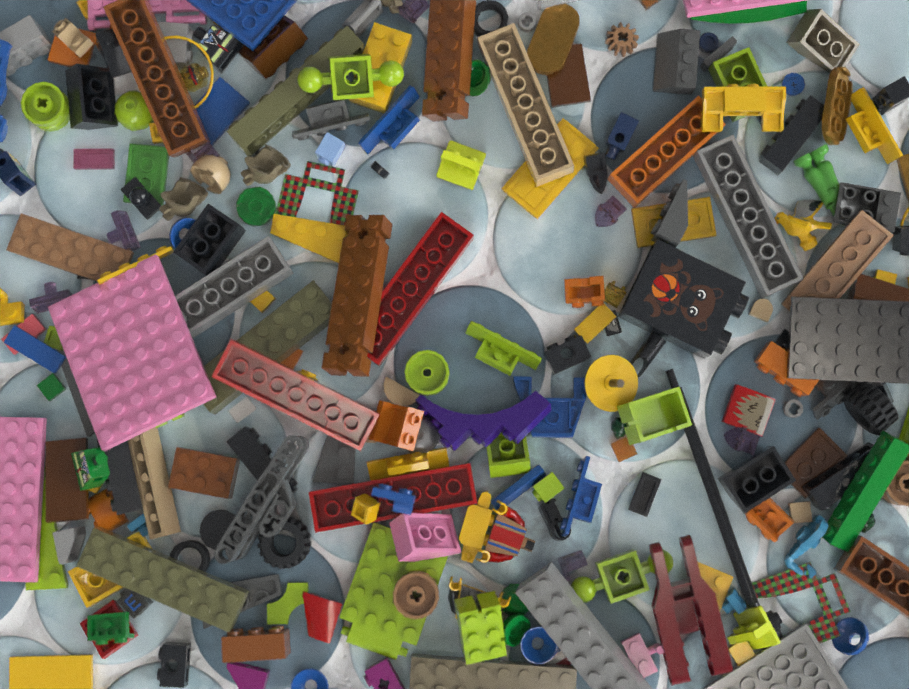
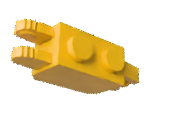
[459,492,495,563]

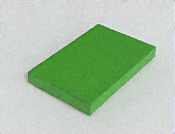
[123,143,169,206]

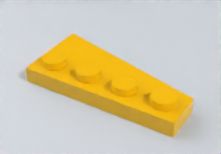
[270,214,348,263]

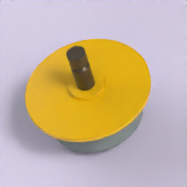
[584,355,638,412]

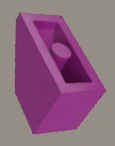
[226,662,270,689]

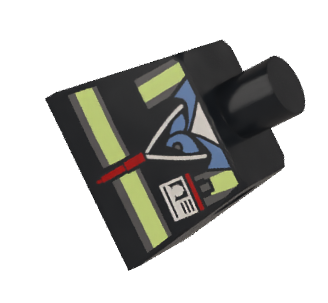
[193,25,244,74]

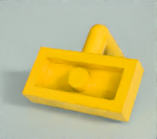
[0,288,25,326]

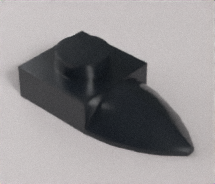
[584,152,608,194]

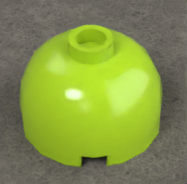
[115,91,153,131]

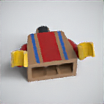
[476,500,535,563]

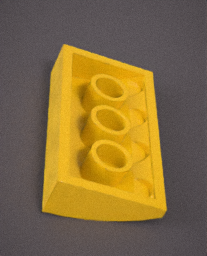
[68,531,152,608]

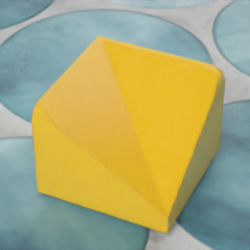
[351,494,380,525]

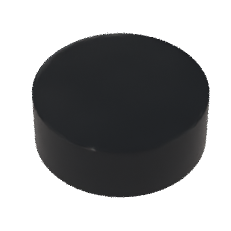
[371,161,390,179]

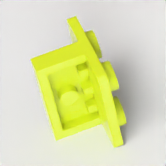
[436,140,486,190]
[727,606,781,650]

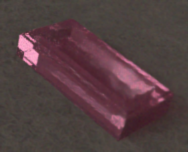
[73,148,115,170]

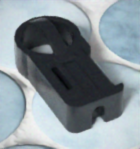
[538,499,571,541]

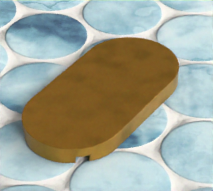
[527,3,580,75]
[822,67,853,145]

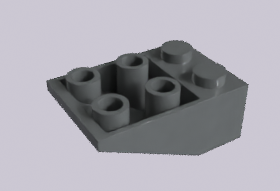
[651,179,688,248]
[833,182,901,233]

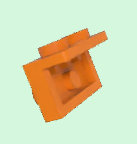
[745,498,794,543]

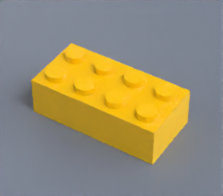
[349,22,412,113]

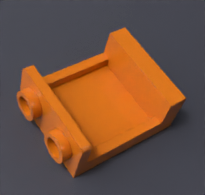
[369,400,424,451]

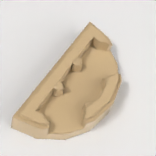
[384,376,420,406]

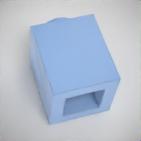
[315,132,346,166]

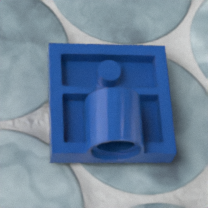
[372,483,416,515]

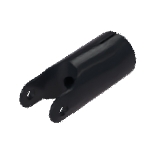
[630,332,666,377]

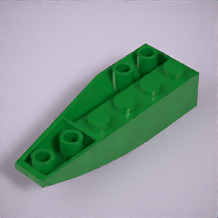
[690,1,807,24]

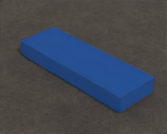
[4,325,66,374]
[491,465,546,510]

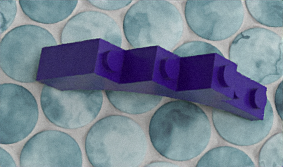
[416,391,552,451]

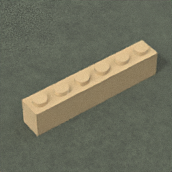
[128,427,181,540]

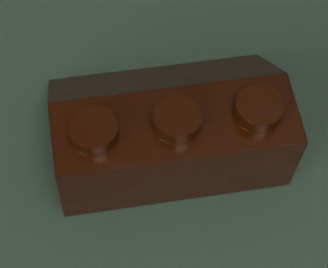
[237,15,308,79]
[847,274,909,302]

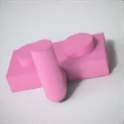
[621,633,664,678]

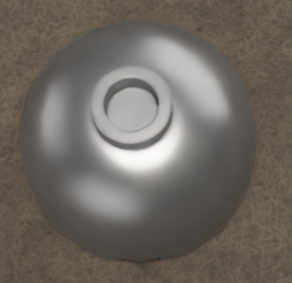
[405,416,439,453]

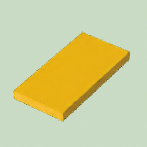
[631,197,717,248]
[9,654,93,689]

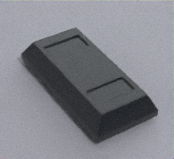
[628,472,662,517]

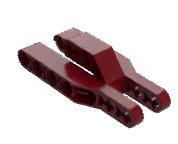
[649,535,733,686]

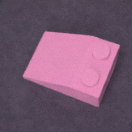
[389,513,461,562]

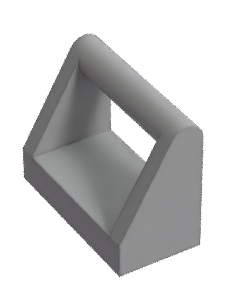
[342,0,383,38]
[53,526,86,565]

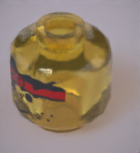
[180,63,209,92]

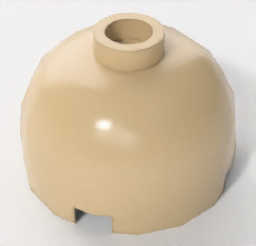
[190,155,231,194]

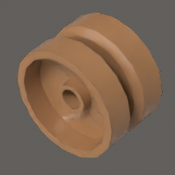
[882,461,909,506]
[393,571,439,619]

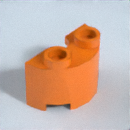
[564,276,605,308]
[89,488,129,531]

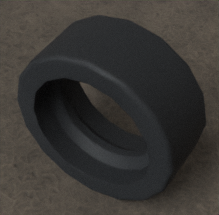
[474,0,508,37]
[170,540,210,572]

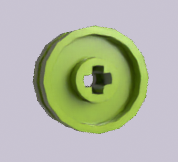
[21,82,70,132]
[405,350,450,396]

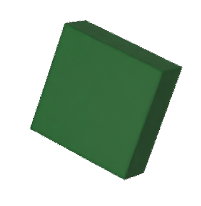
[36,373,66,402]

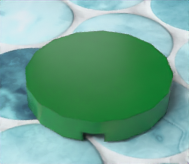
[236,187,276,226]

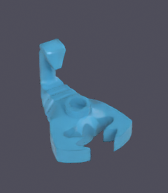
[784,514,828,579]

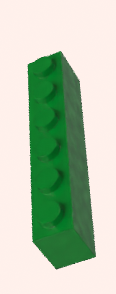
[822,431,909,552]

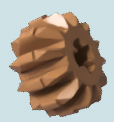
[605,22,639,57]

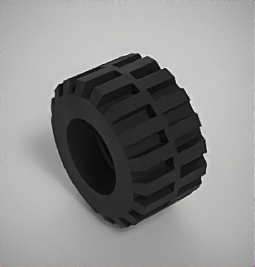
[843,382,898,436]
[257,517,312,569]

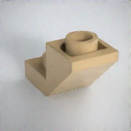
[52,18,94,58]

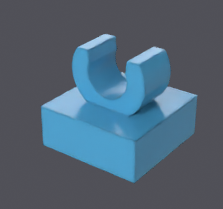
[127,513,148,537]
[722,588,747,614]

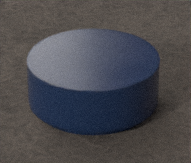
[699,32,719,53]

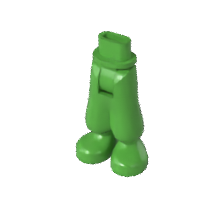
[793,144,839,216]

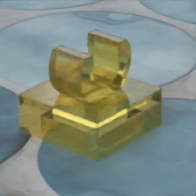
[605,281,627,308]

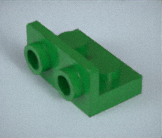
[87,612,134,645]

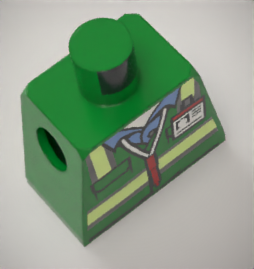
[71,447,110,491]

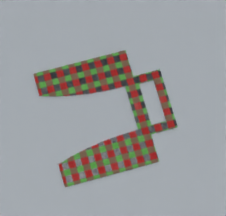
[276,161,359,226]
[752,562,851,644]

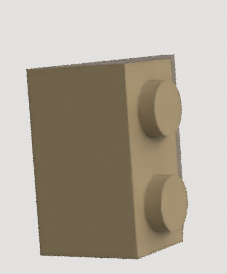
[786,9,860,73]

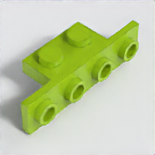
[465,321,542,376]

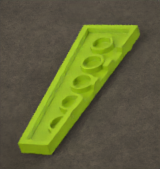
[26,467,68,590]

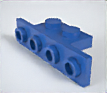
[358,85,420,154]
[560,456,602,537]

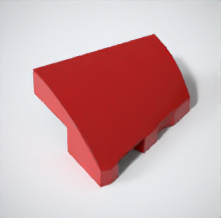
[302,591,342,644]

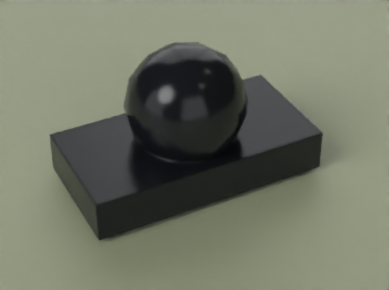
[120,177,161,220]

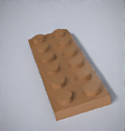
[781,210,894,311]
[6,213,134,282]

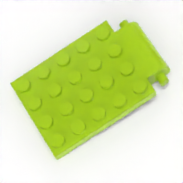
[339,522,448,660]

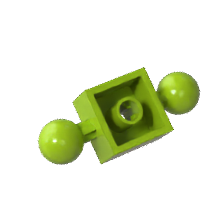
[297,54,404,100]
[571,549,674,604]

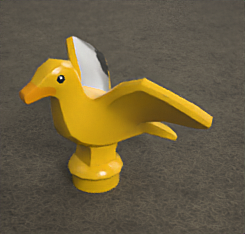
[774,200,832,251]

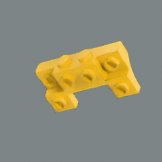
[701,84,786,132]

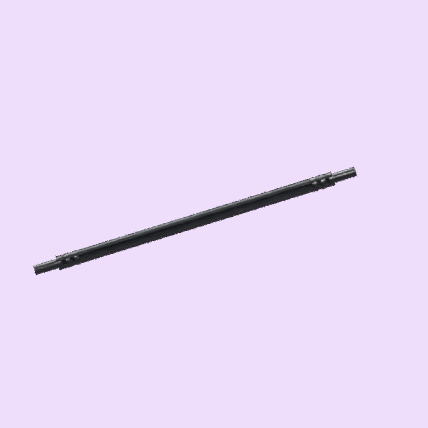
[665,369,760,608]

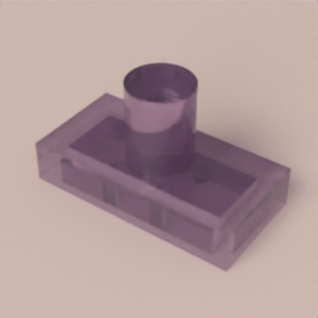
[106,210,141,251]
[29,282,73,314]

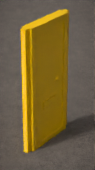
[501,118,599,220]

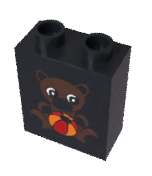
[617,239,749,359]

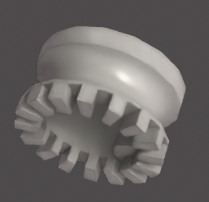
[518,12,536,33]
[783,400,803,418]

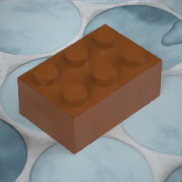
[168,447,240,499]
[221,625,291,663]

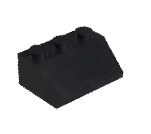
[65,64,118,130]
[173,204,246,276]
[717,446,796,514]

